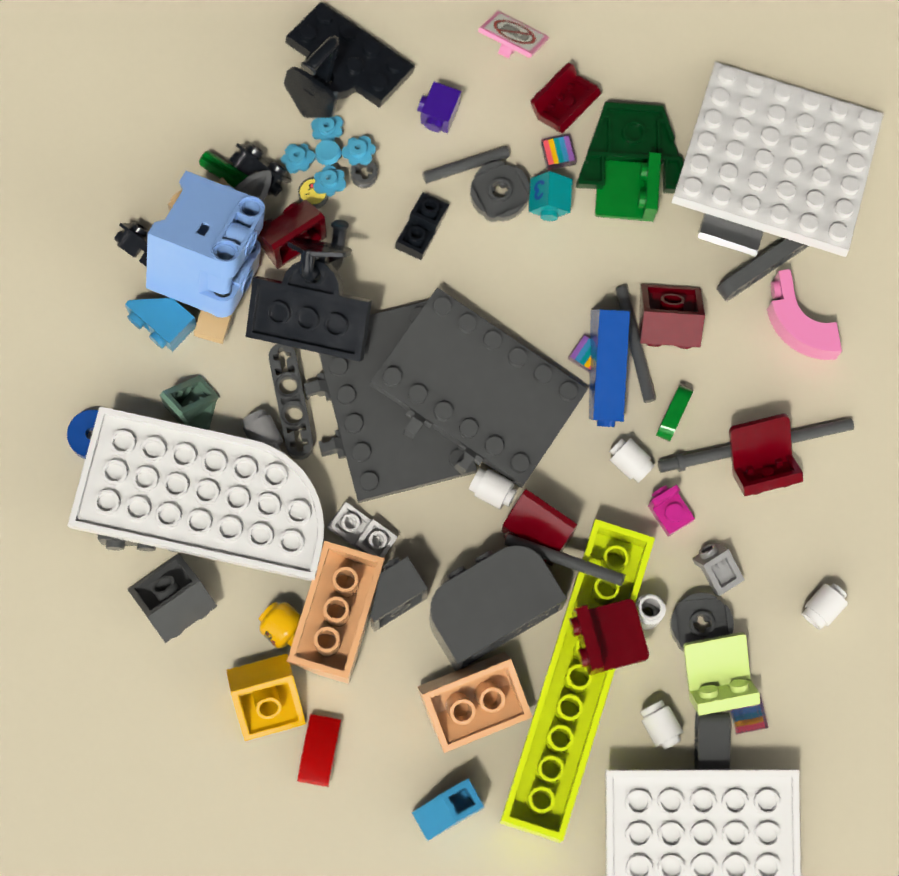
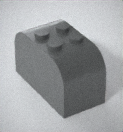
[429,546,567,671]

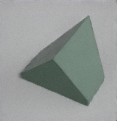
[160,375,219,430]

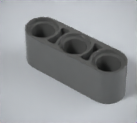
[694,712,730,769]

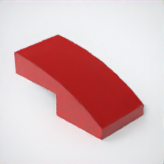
[297,714,341,787]

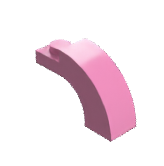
[767,269,842,360]

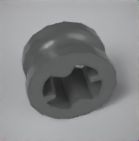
[351,161,377,188]

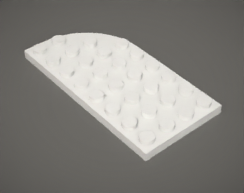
[68,406,324,581]

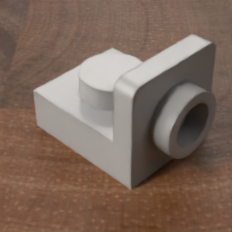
[692,544,744,596]

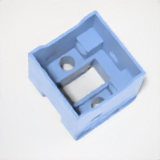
[146,171,265,318]

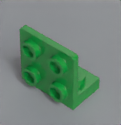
[595,152,661,222]

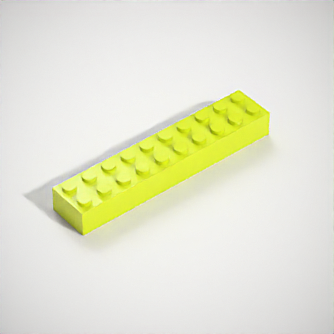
[500,519,655,843]

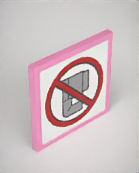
[478,11,549,58]

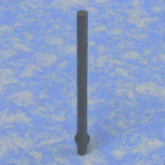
[658,418,854,473]

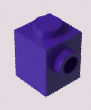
[417,81,461,133]

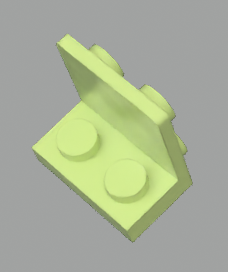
[683,632,760,716]

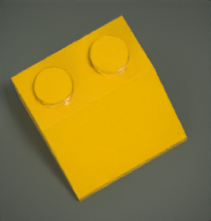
[226,653,306,741]

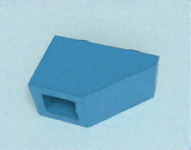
[125,298,196,352]
[412,778,484,841]

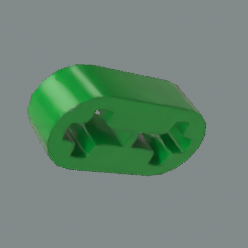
[656,385,693,442]

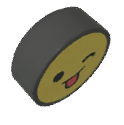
[298,178,328,209]

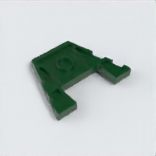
[576,102,684,194]

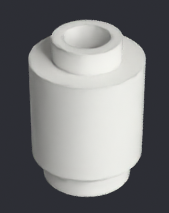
[609,438,655,483]
[469,468,517,510]
[802,583,848,630]
[635,593,666,629]
[640,700,683,750]

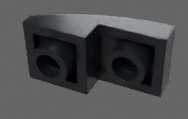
[395,192,449,260]

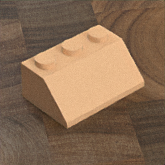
[417,652,532,753]

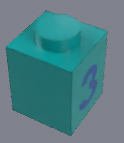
[528,171,572,221]

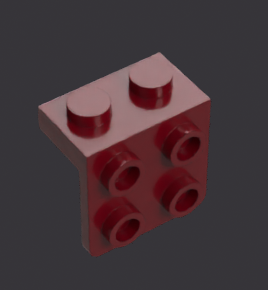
[729,413,803,497]
[569,599,649,675]

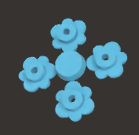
[281,116,376,196]

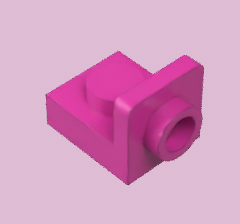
[648,485,695,537]

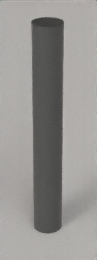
[422,146,510,184]

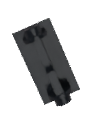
[230,143,292,197]
[114,221,149,267]

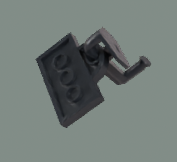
[284,2,415,118]
[245,220,372,362]

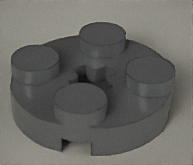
[470,161,530,222]
[670,593,734,652]

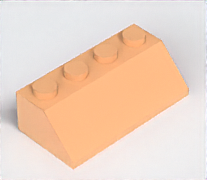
[287,541,385,684]

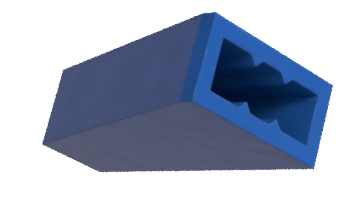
[589,309,630,427]

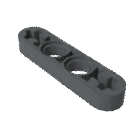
[717,239,809,301]
[269,344,313,460]

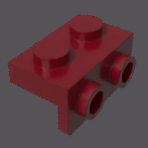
[530,62,601,134]

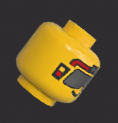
[258,602,301,648]

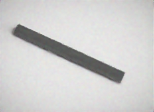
[615,286,656,403]
[505,534,625,586]

